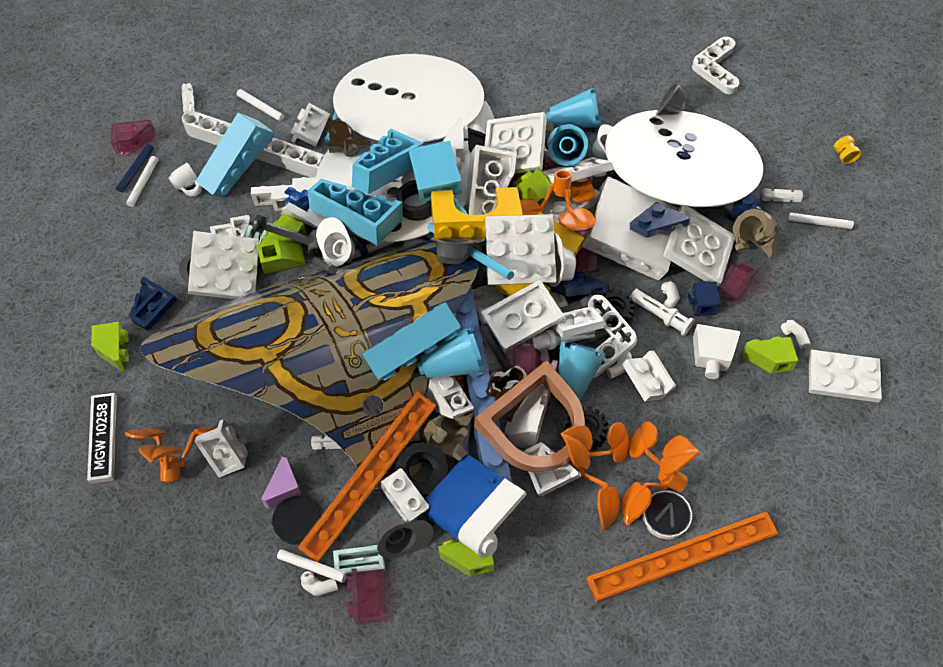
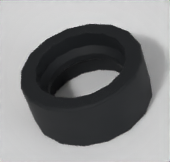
[396,180,432,221]

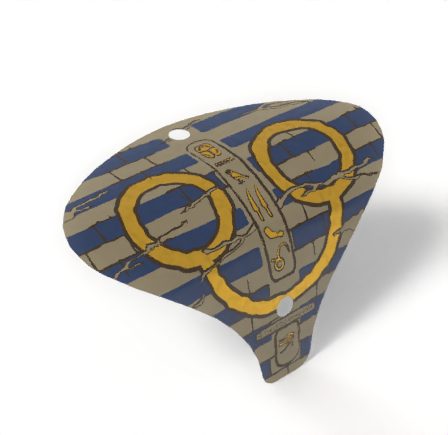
[141,240,482,489]

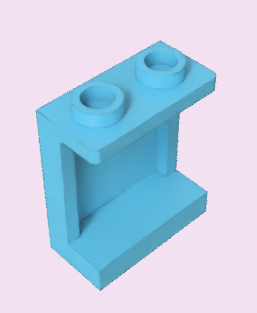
[408,141,462,203]

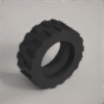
[394,442,449,497]

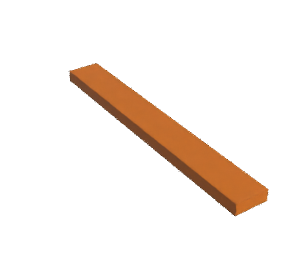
[298,391,437,562]
[586,511,779,603]

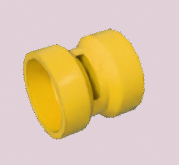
[834,136,862,164]

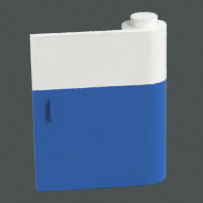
[423,454,527,558]

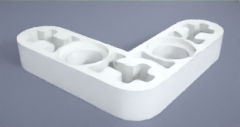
[692,37,739,94]
[588,295,637,378]

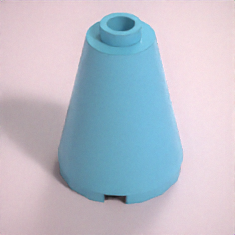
[546,88,601,128]
[547,124,589,166]
[417,327,485,378]
[558,340,606,403]

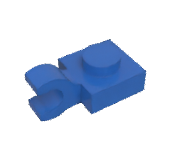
[284,187,310,212]

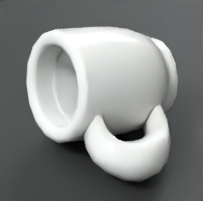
[168,163,202,197]

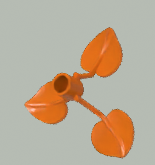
[520,170,595,230]
[621,421,700,527]
[561,422,630,530]
[125,426,237,482]

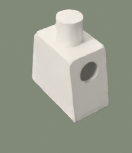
[693,324,740,379]

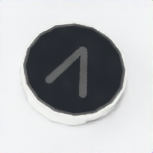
[642,490,692,540]

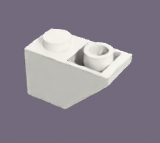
[426,376,474,419]

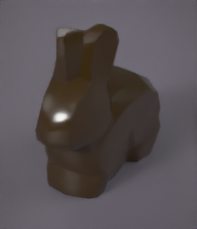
[328,118,371,157]
[486,366,527,400]

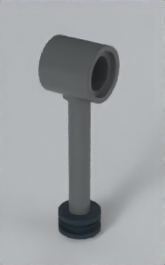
[252,215,324,258]

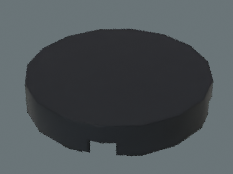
[272,496,321,545]

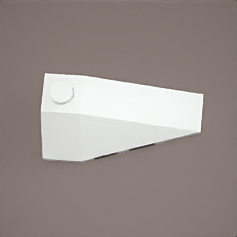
[467,145,517,215]
[504,360,558,449]

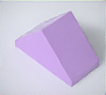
[261,456,301,509]

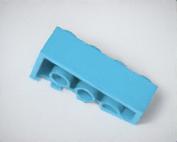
[196,113,276,197]
[352,129,423,194]
[308,179,403,245]
[362,302,461,381]

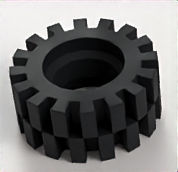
[595,289,635,328]
[565,406,608,451]

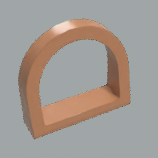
[474,360,585,472]

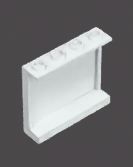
[582,177,679,280]

